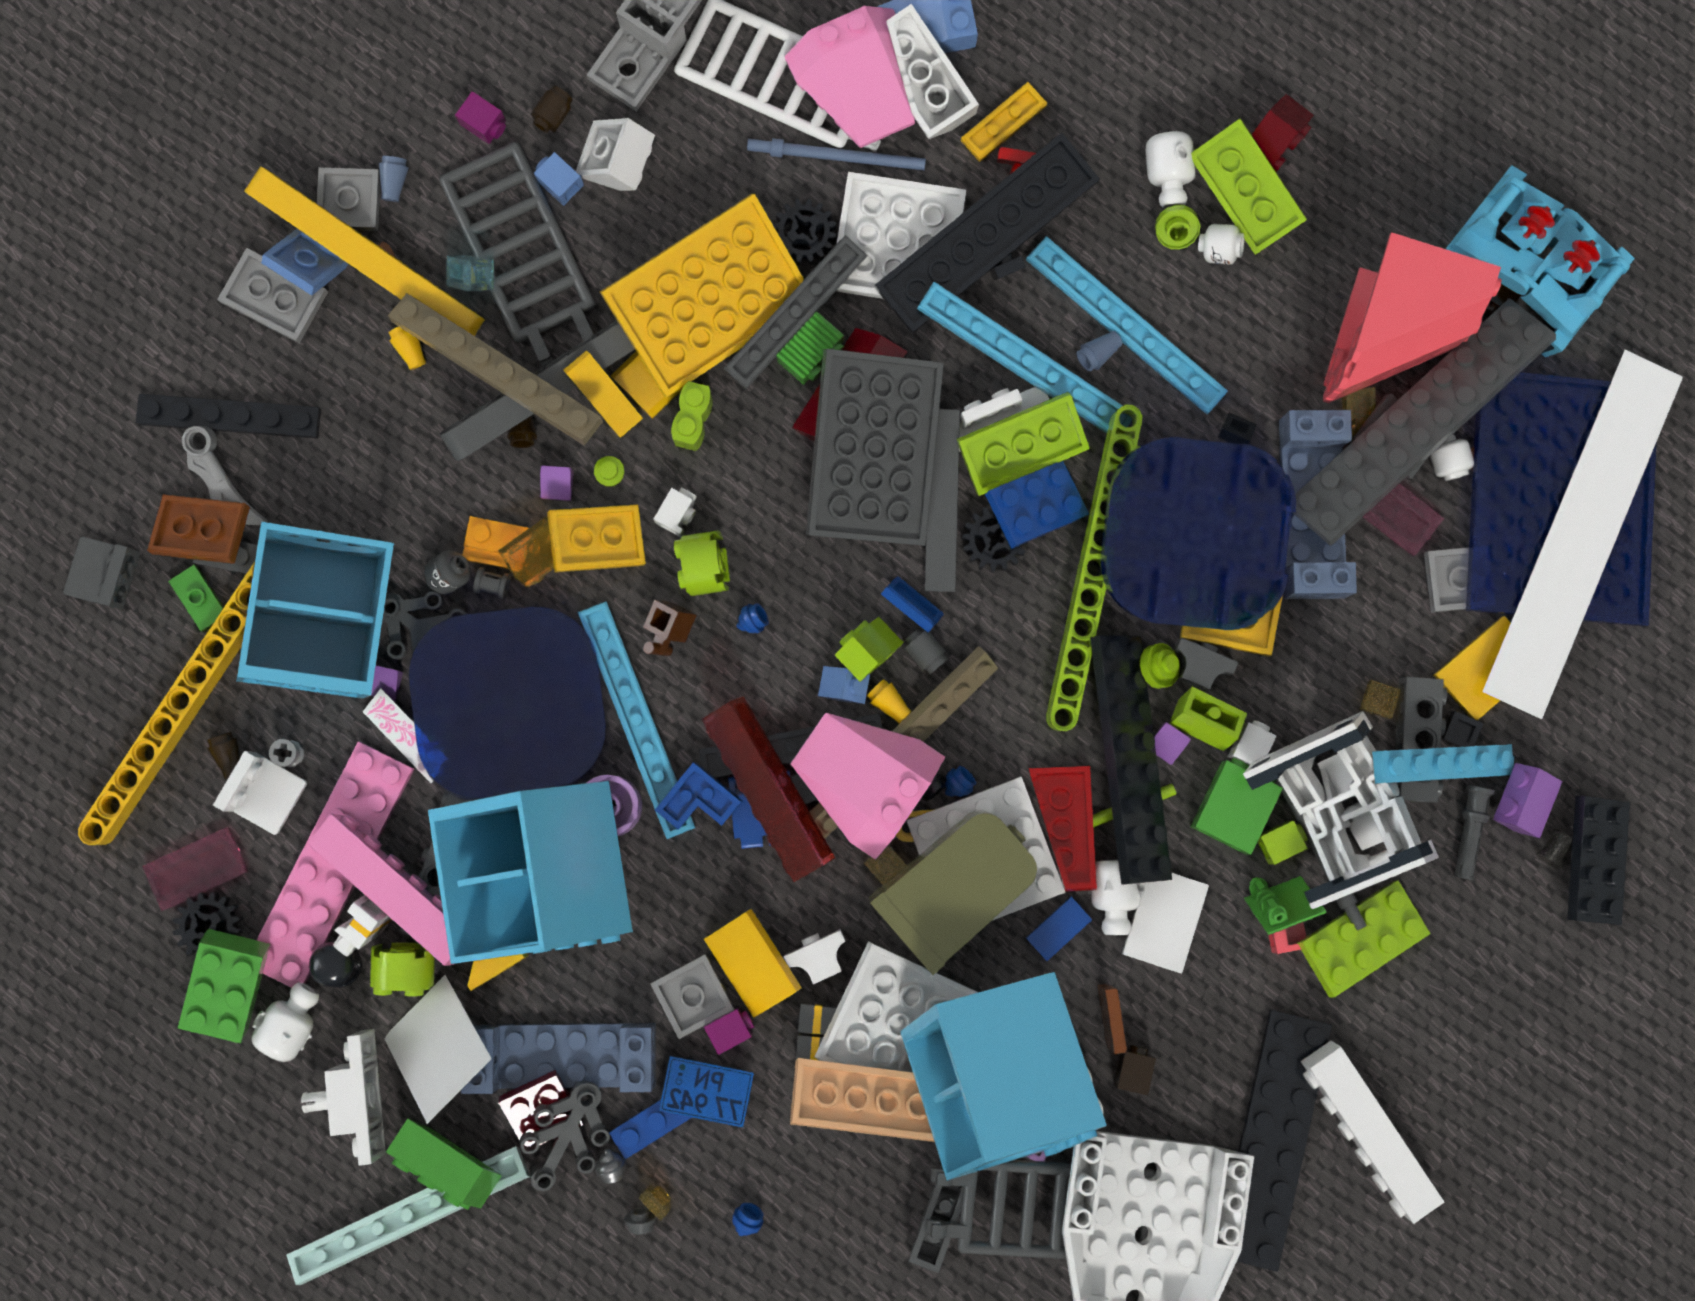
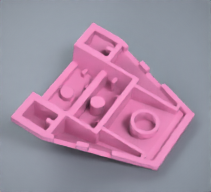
[784,6,915,148]
[791,713,945,860]

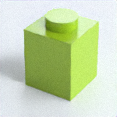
[1258,821,1308,865]

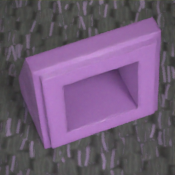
[540,466,574,501]
[371,665,403,702]
[1154,722,1191,765]

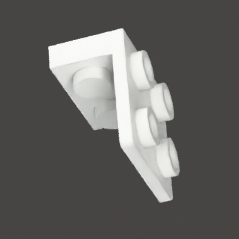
[213,751,307,835]

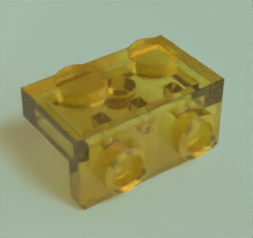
[498,516,554,587]

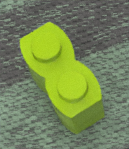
[671,381,713,451]

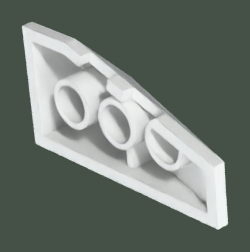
[886,4,979,139]

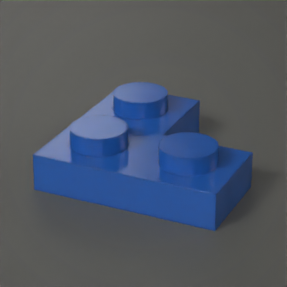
[655,762,743,830]

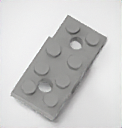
[586,0,702,112]

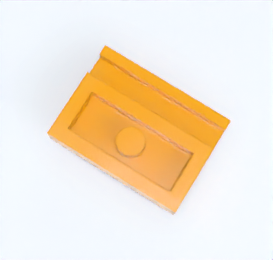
[461,516,531,572]

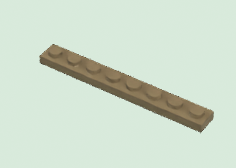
[388,293,603,446]
[803,646,998,839]

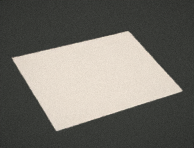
[384,975,492,1124]

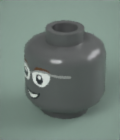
[424,550,471,595]

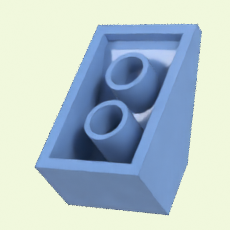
[878,0,978,53]

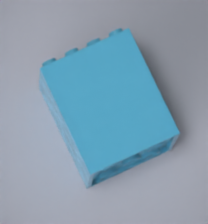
[236,522,394,699]
[428,781,633,964]
[900,972,1107,1181]

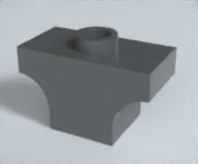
[1173,638,1238,692]

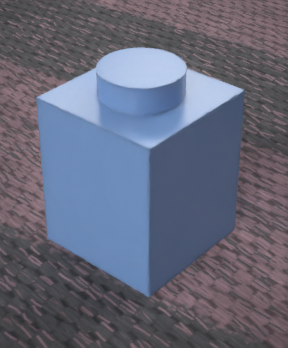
[534,152,584,206]
[818,666,870,704]

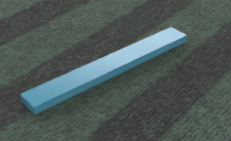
[1026,236,1228,415]
[917,282,1132,433]
[578,601,696,839]

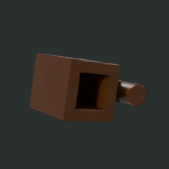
[643,599,697,656]

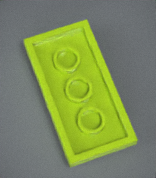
[1191,118,1307,255]
[956,392,1090,496]
[1297,880,1430,998]

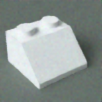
[576,118,655,191]

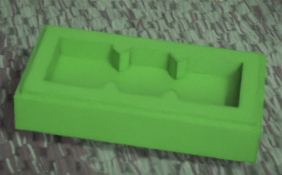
[168,565,224,632]

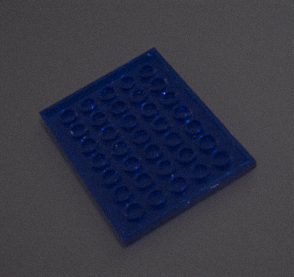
[1466,372,1657,626]

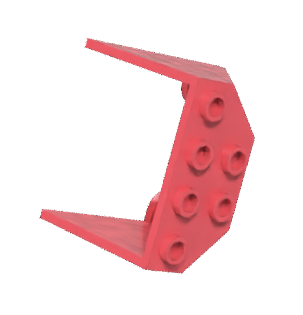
[1323,232,1502,403]

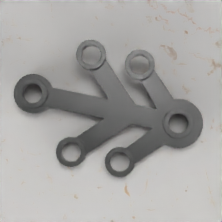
[382,591,479,678]
[519,1081,610,1191]

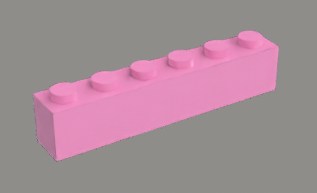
[307,814,454,966]

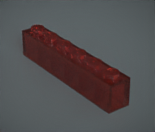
[702,696,835,882]

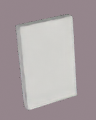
[1121,873,1209,974]

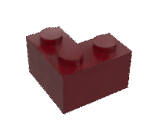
[1252,94,1314,173]

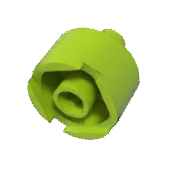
[674,530,730,596]
[370,942,435,996]

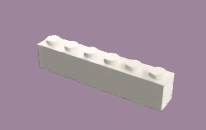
[1301,1041,1444,1224]

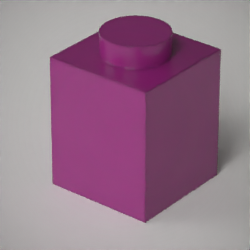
[455,91,506,144]
[704,1007,755,1055]

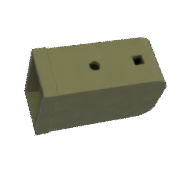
[868,811,1037,975]

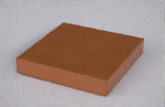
[1097,984,1127,1054]

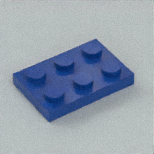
[985,461,1089,549]

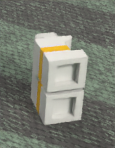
[333,895,392,957]

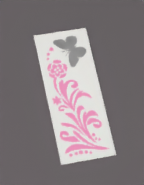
[363,689,450,783]

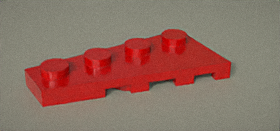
[1028,766,1097,891]

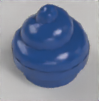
[736,603,769,633]
[945,766,976,797]
[732,1203,763,1236]

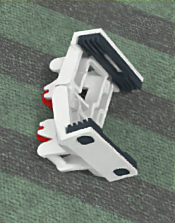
[1243,711,1439,909]

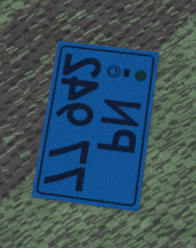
[659,1056,754,1127]

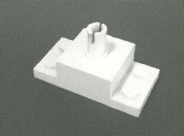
[301,1029,386,1166]

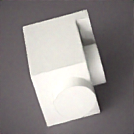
[653,488,697,537]

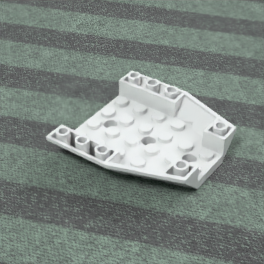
[1062,1131,1254,1301]

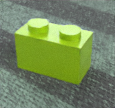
[835,616,904,682]
[1169,686,1247,751]

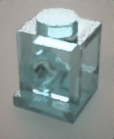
[446,255,494,292]

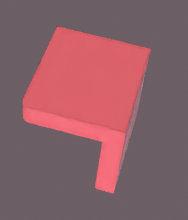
[1268,922,1306,954]

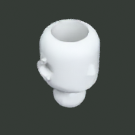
[1145,131,1196,209]
[1088,860,1145,935]
[251,982,319,1062]

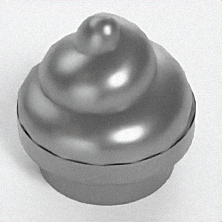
[595,1149,627,1184]

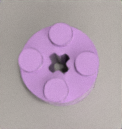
[587,775,642,836]

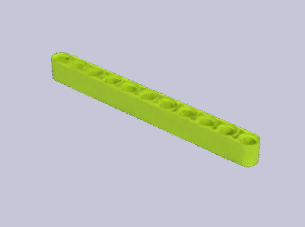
[1046,405,1142,731]

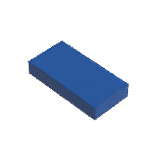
[881,576,944,633]
[1025,896,1092,961]

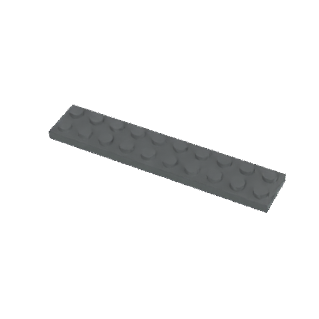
[1286,298,1556,546]

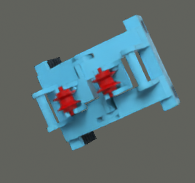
[1446,165,1635,358]

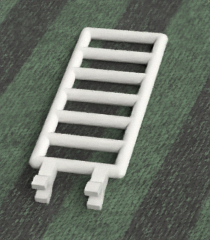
[674,0,881,152]

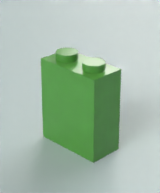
[1190,758,1283,855]

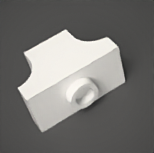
[784,929,845,984]

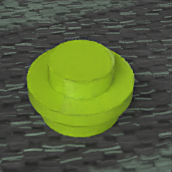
[594,456,625,487]

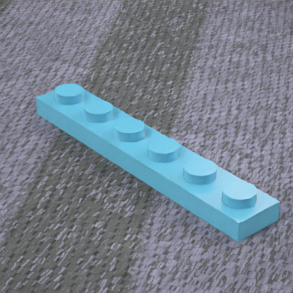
[1372,744,1514,784]

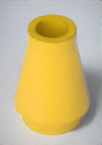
[388,326,426,370]
[867,679,912,724]

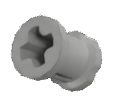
[269,739,304,768]

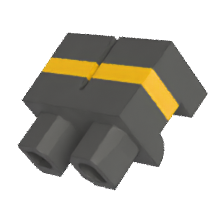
[796,1002,838,1061]

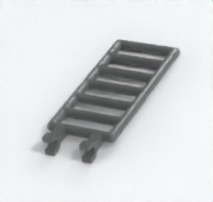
[439,142,595,366]
[925,1159,1156,1259]

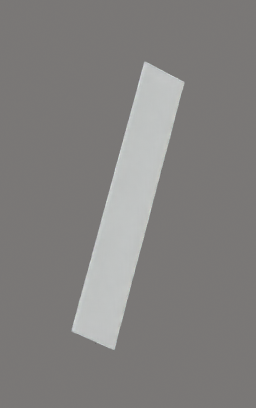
[1482,350,1683,719]

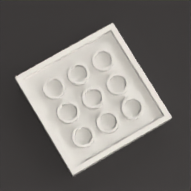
[836,172,966,299]
[906,777,1065,920]
[814,941,978,1073]

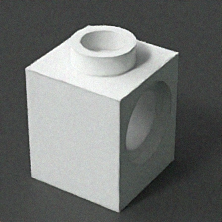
[1228,720,1276,766]

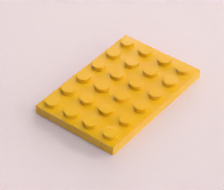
[600,194,804,397]

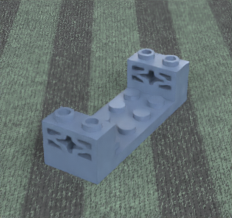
[1279,410,1357,599]
[461,1023,656,1094]

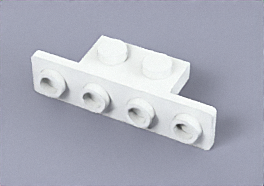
[959,387,1049,452]

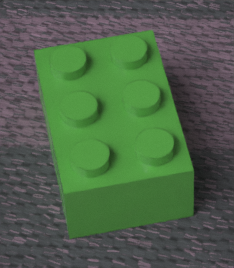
[178,929,270,1044]
[386,1119,502,1210]

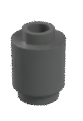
[904,629,948,675]

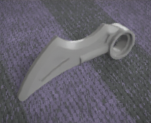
[182,426,268,525]

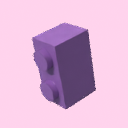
[1493,763,1562,838]

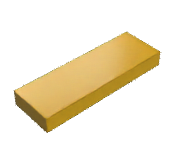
[960,82,1047,162]
[563,350,643,438]

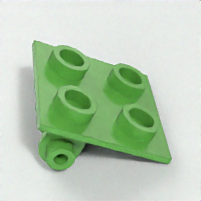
[1244,876,1326,935]

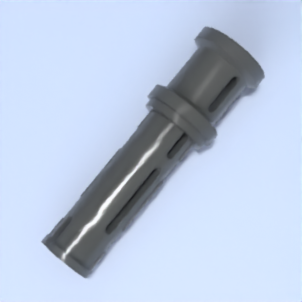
[1453,785,1495,880]

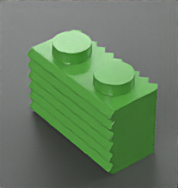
[777,312,844,385]

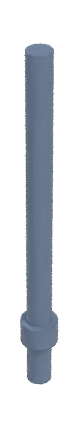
[747,138,926,171]

